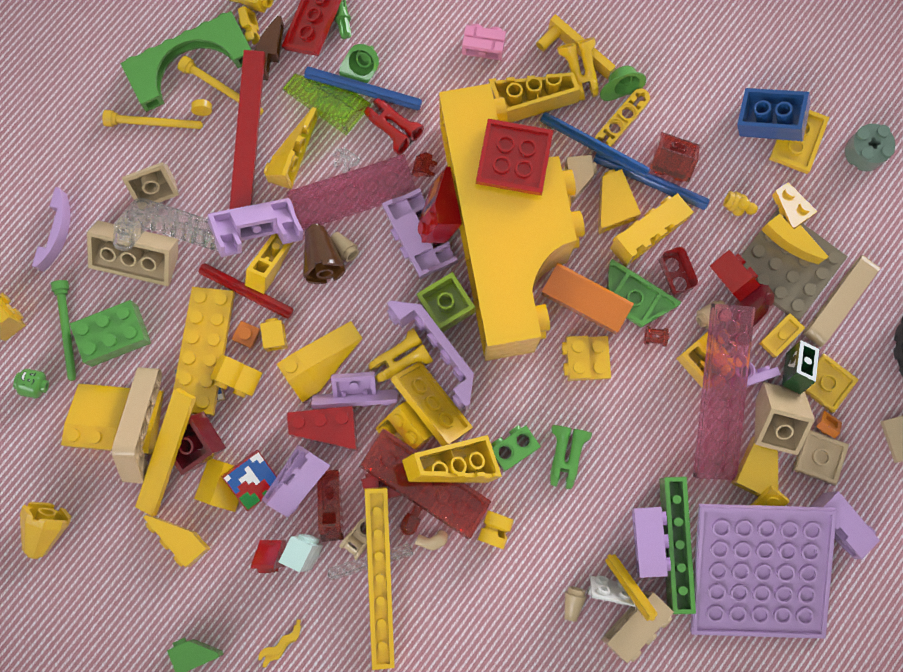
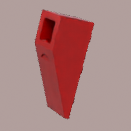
[251,540,286,573]

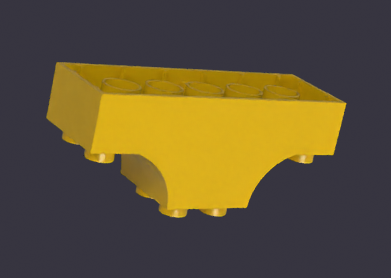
[439,84,585,361]

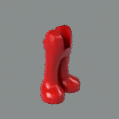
[364,98,424,155]

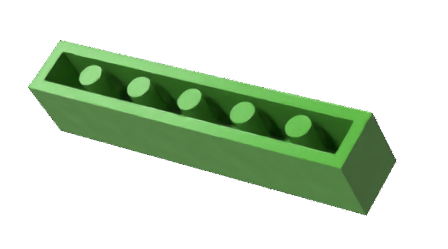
[659,477,696,614]

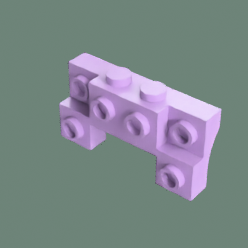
[382,188,458,279]
[208,198,303,257]

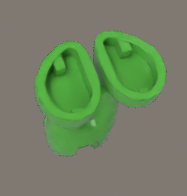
[550,425,592,489]

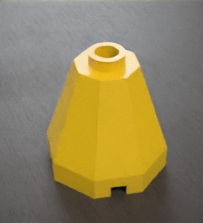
[20,501,71,559]

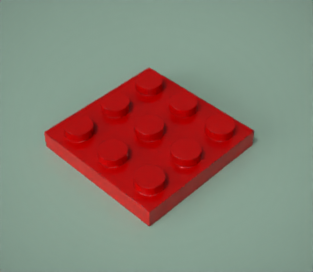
[476,118,554,196]

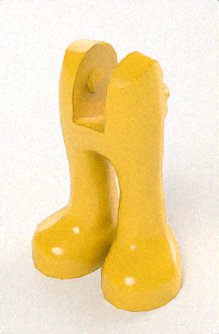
[557,37,599,101]
[368,328,433,383]

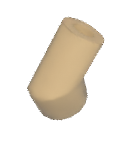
[415,530,448,551]

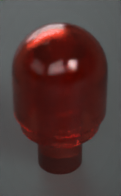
[400,505,422,536]

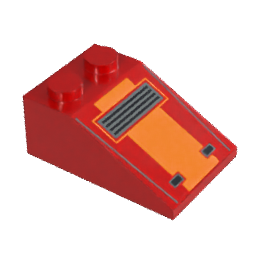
[418,166,462,243]

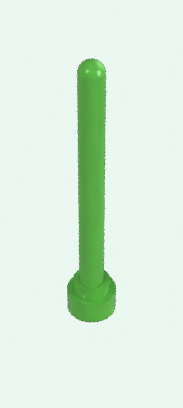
[51,280,76,381]

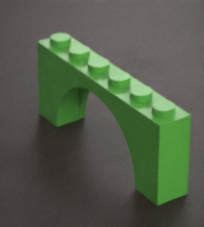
[120,11,251,112]

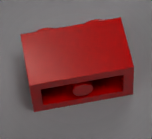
[710,249,761,302]

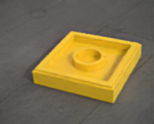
[804,353,859,413]

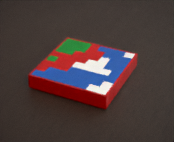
[221,450,277,512]

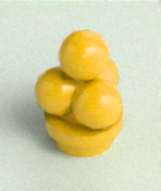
[723,191,758,216]

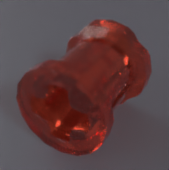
[644,326,669,347]

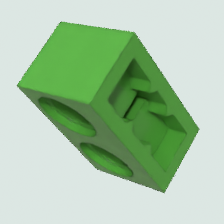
[491,425,541,472]

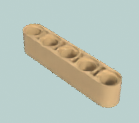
[803,255,880,347]

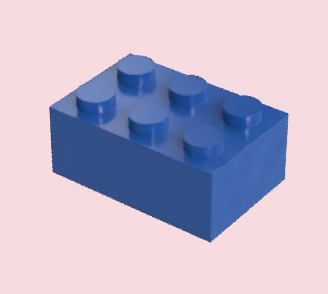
[737,88,811,141]

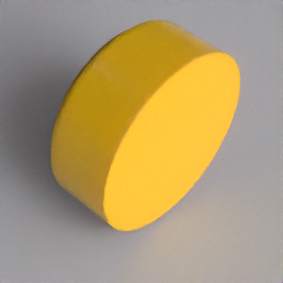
[191,99,212,116]

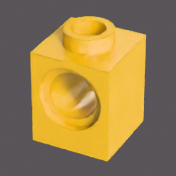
[260,318,288,352]

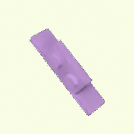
[311,372,398,409]

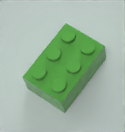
[70,300,152,367]

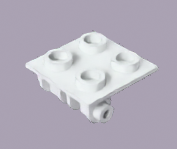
[587,575,636,607]

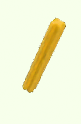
[605,554,657,621]

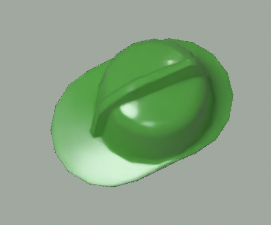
[339,44,379,83]
[600,66,647,101]

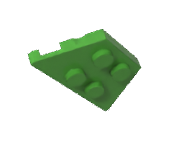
[607,259,681,328]

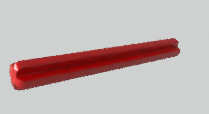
[198,263,294,319]

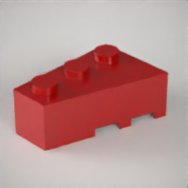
[287,406,358,451]

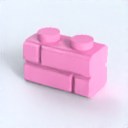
[462,24,506,61]

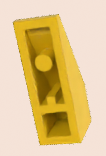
[245,234,293,294]

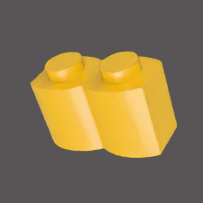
[210,355,262,398]

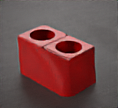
[658,247,698,296]

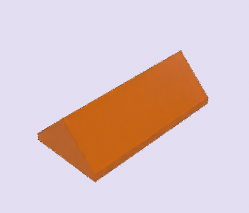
[541,263,634,335]

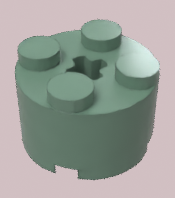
[845,124,895,172]

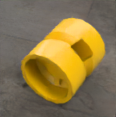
[477,511,514,550]

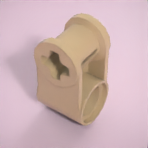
[339,518,367,560]

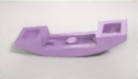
[32,187,70,272]

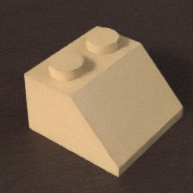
[122,162,179,209]

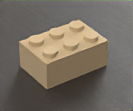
[601,590,674,664]

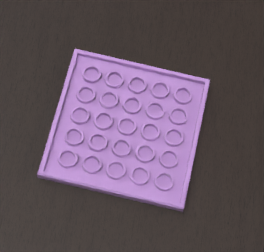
[690,504,837,639]

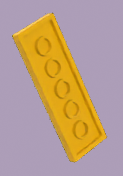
[173,287,235,416]

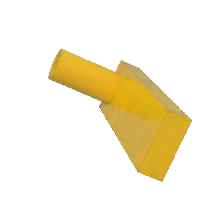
[536,14,616,80]

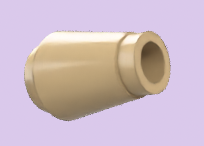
[330,232,359,262]
[564,586,587,622]

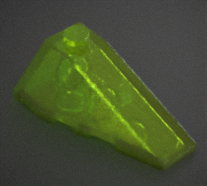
[282,73,371,136]

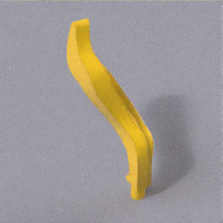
[258,619,301,668]

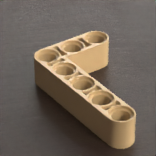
[112,367,162,484]

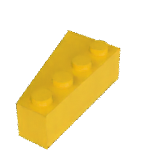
[488,72,580,123]
[610,193,694,267]
[402,435,502,483]

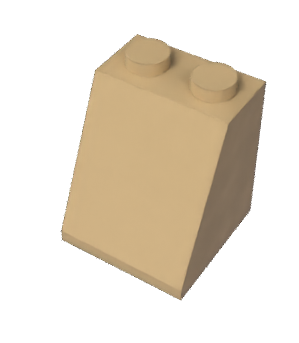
[755,382,815,455]

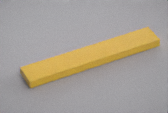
[135,388,196,517]

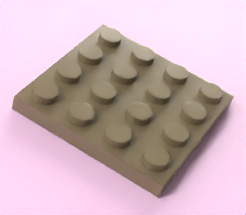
[741,208,848,321]

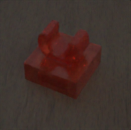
[411,152,438,178]

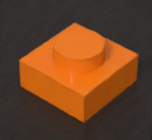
[232,321,261,349]
[816,411,842,439]

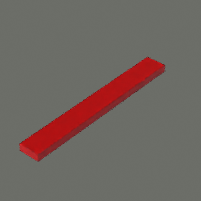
[229,50,265,210]

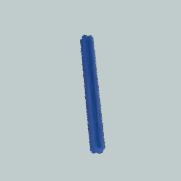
[304,67,422,111]
[540,112,650,178]
[594,153,710,210]

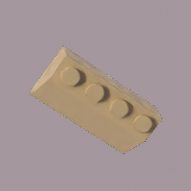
[87,220,178,286]

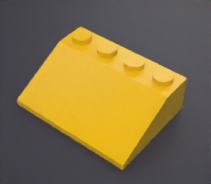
[61,383,164,455]

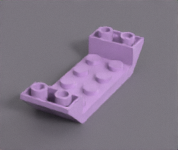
[387,300,474,412]

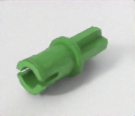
[335,0,351,39]

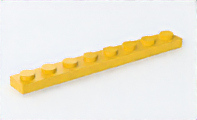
[364,487,395,670]

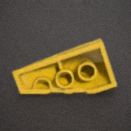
[264,107,319,189]
[277,321,363,402]

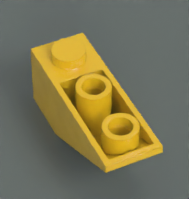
[143,515,211,568]

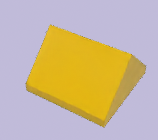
[194,458,239,512]

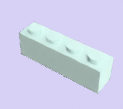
[279,534,323,572]

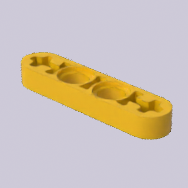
[595,89,650,147]

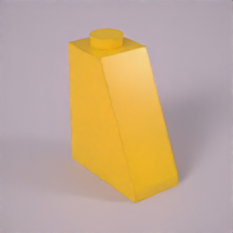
[598,169,641,234]
[731,436,778,497]

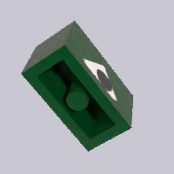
[782,340,819,395]

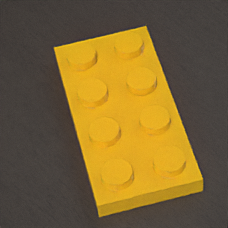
[390,362,473,446]

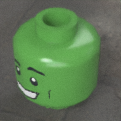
[13,369,49,399]

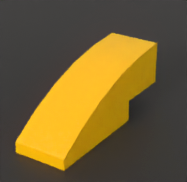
[761,214,829,265]

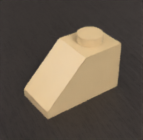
[565,155,597,203]

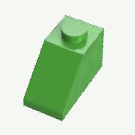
[167,638,224,672]

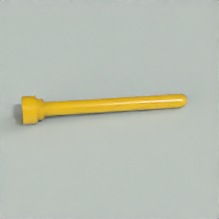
[177,55,264,115]
[102,110,203,129]

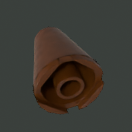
[303,224,346,284]

